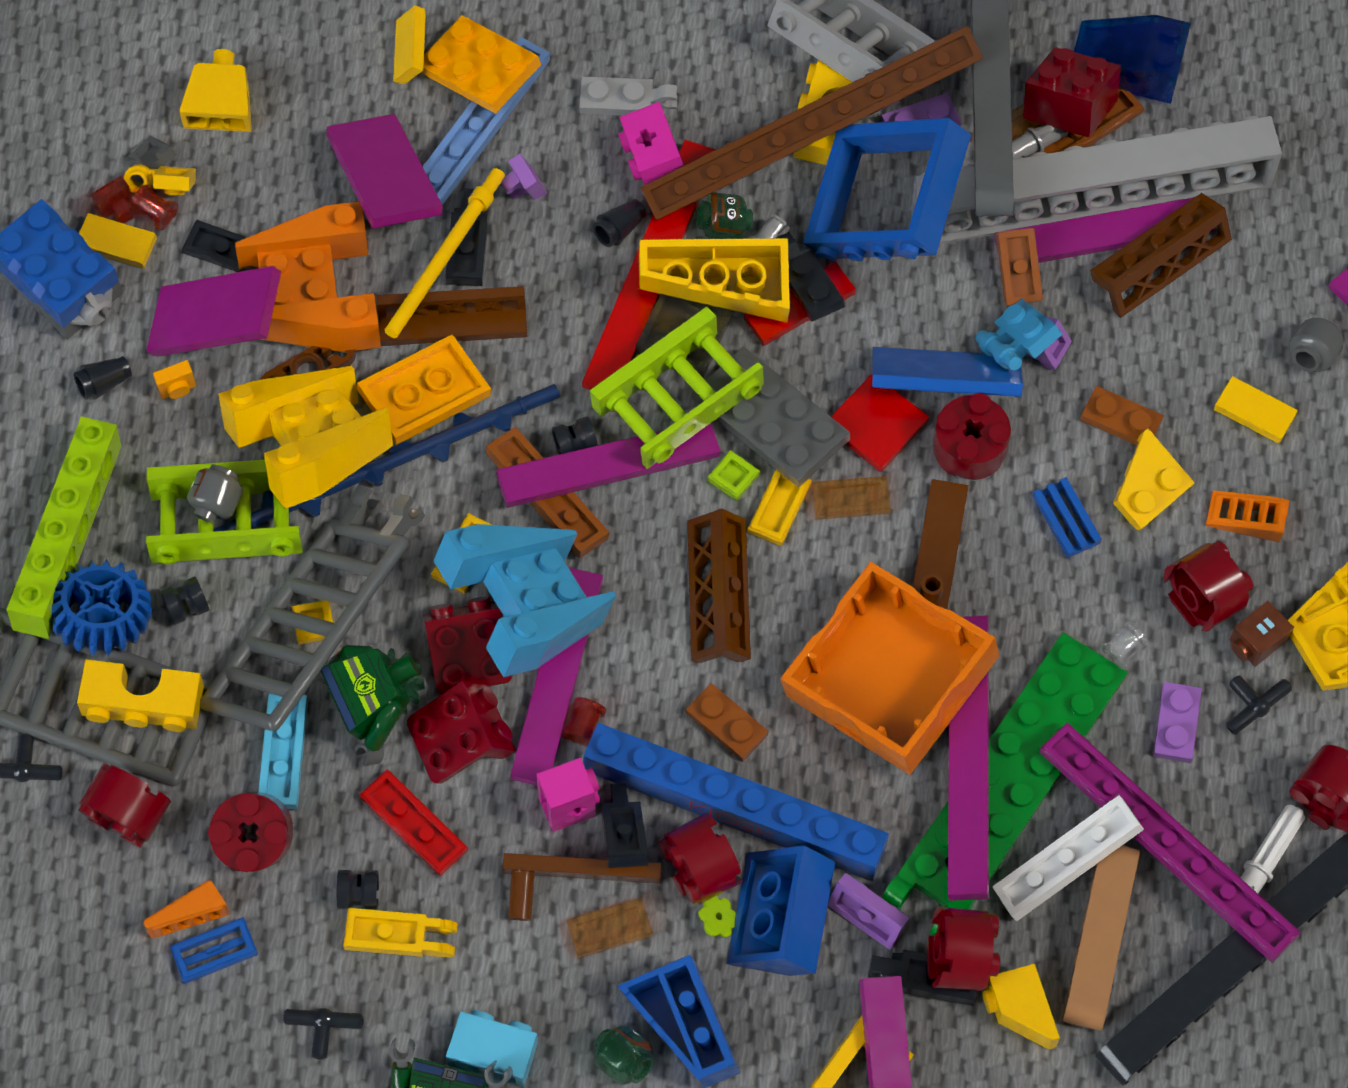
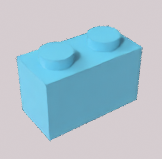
[446,1010,538,1087]

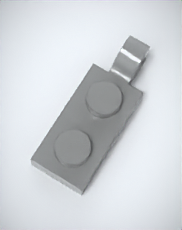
[579,77,678,116]

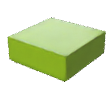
[707,450,760,501]

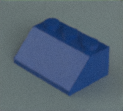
[727,845,835,976]

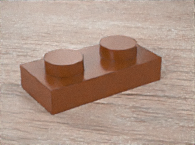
[996,228,1043,305]
[1080,385,1164,446]
[685,683,769,762]

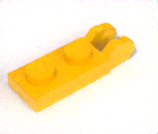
[343,908,458,958]

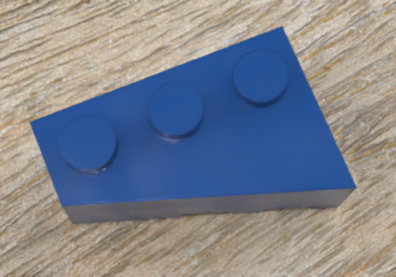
[617,954,741,1088]

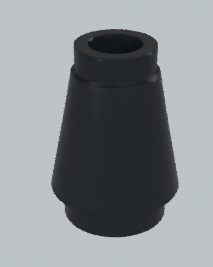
[593,199,647,247]
[73,356,132,400]

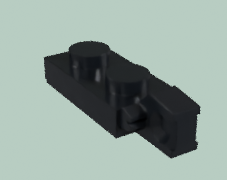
[446,188,489,286]
[776,232,845,322]
[601,783,648,868]
[868,950,977,1006]

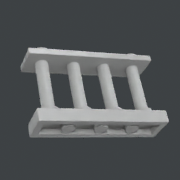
[767,0,935,82]

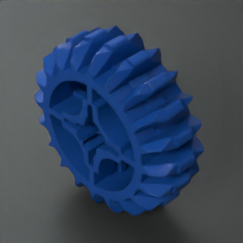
[52,559,152,656]

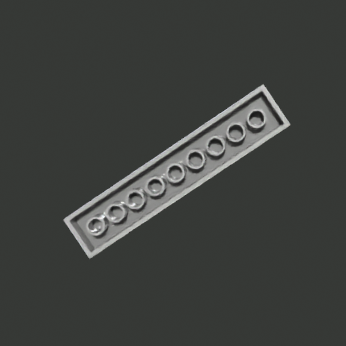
[911,116,1282,244]

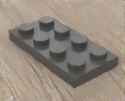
[692,346,850,488]

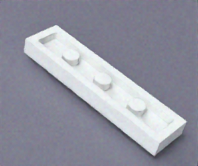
[993,795,1144,921]

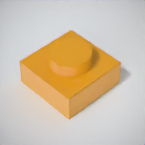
[153,360,197,400]

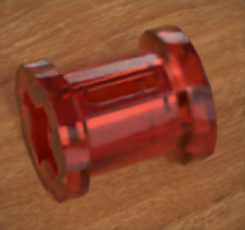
[130,184,178,230]
[562,697,607,747]

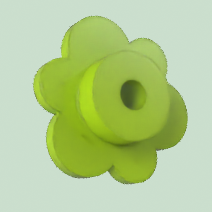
[698,896,736,938]

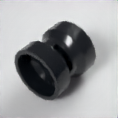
[552,416,598,455]
[160,576,210,625]
[336,870,379,909]

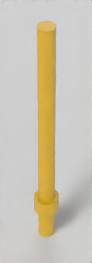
[385,168,505,338]

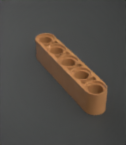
[1062,845,1140,1031]

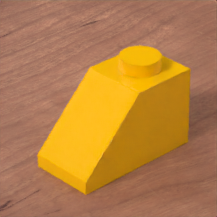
[982,963,1060,1050]

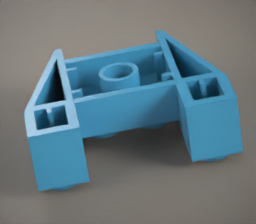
[433,524,616,677]

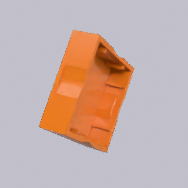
[780,561,999,775]

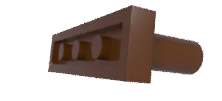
[913,479,969,609]
[503,853,661,921]

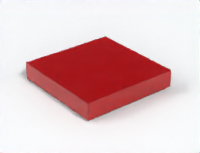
[831,374,929,472]

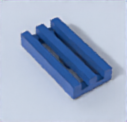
[1032,477,1102,558]
[170,917,258,984]

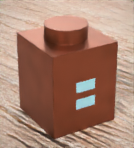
[1229,600,1294,667]

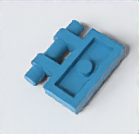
[976,298,1063,370]

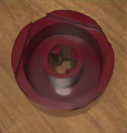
[933,393,1011,480]
[1163,540,1253,632]
[1289,745,1348,833]
[78,762,171,848]
[208,792,293,872]
[657,813,743,904]
[927,907,1000,991]

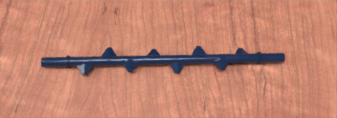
[213,384,560,532]

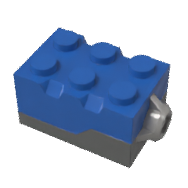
[0,199,123,340]

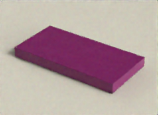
[326,114,443,228]
[146,266,281,357]

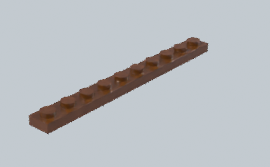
[640,25,983,221]

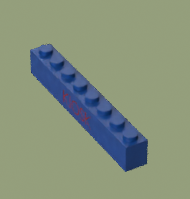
[583,723,889,881]

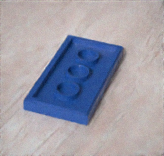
[872,347,1023,397]

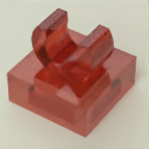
[90,176,134,224]

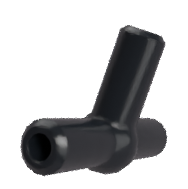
[1226,676,1292,735]
[0,734,63,782]
[283,1008,364,1060]

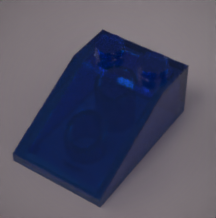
[1074,15,1191,104]

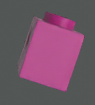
[618,102,684,185]
[536,758,600,833]

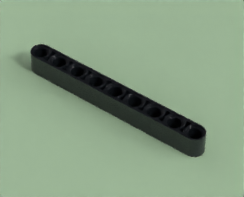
[1095,833,1348,1086]

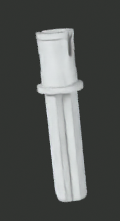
[1240,804,1305,894]

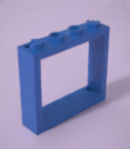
[803,118,971,262]

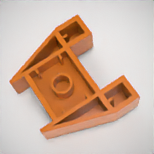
[235,202,381,352]

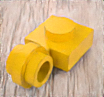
[124,164,196,195]

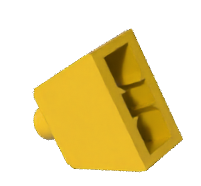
[180,49,252,132]

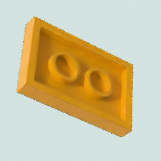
[422,15,542,114]
[357,334,491,445]

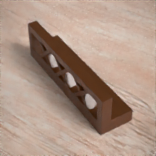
[1090,192,1232,318]
[377,286,527,346]
[687,508,751,663]

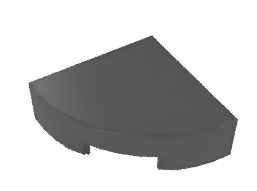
[126,136,177,169]

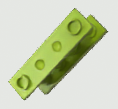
[590,307,764,469]
[146,460,303,564]

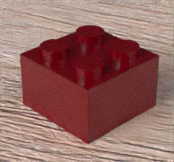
[1023,47,1121,138]

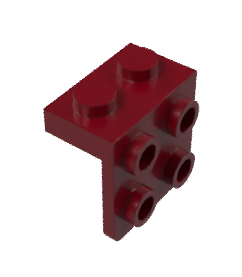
[423,597,512,694]
[407,681,516,784]

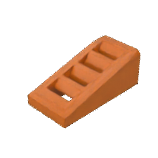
[1205,490,1290,542]
[143,880,230,938]

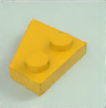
[1113,428,1195,531]

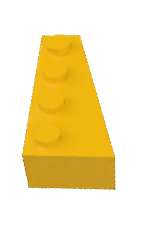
[639,238,790,323]

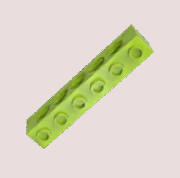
[6,416,121,639]

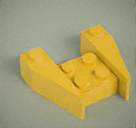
[218,366,393,509]

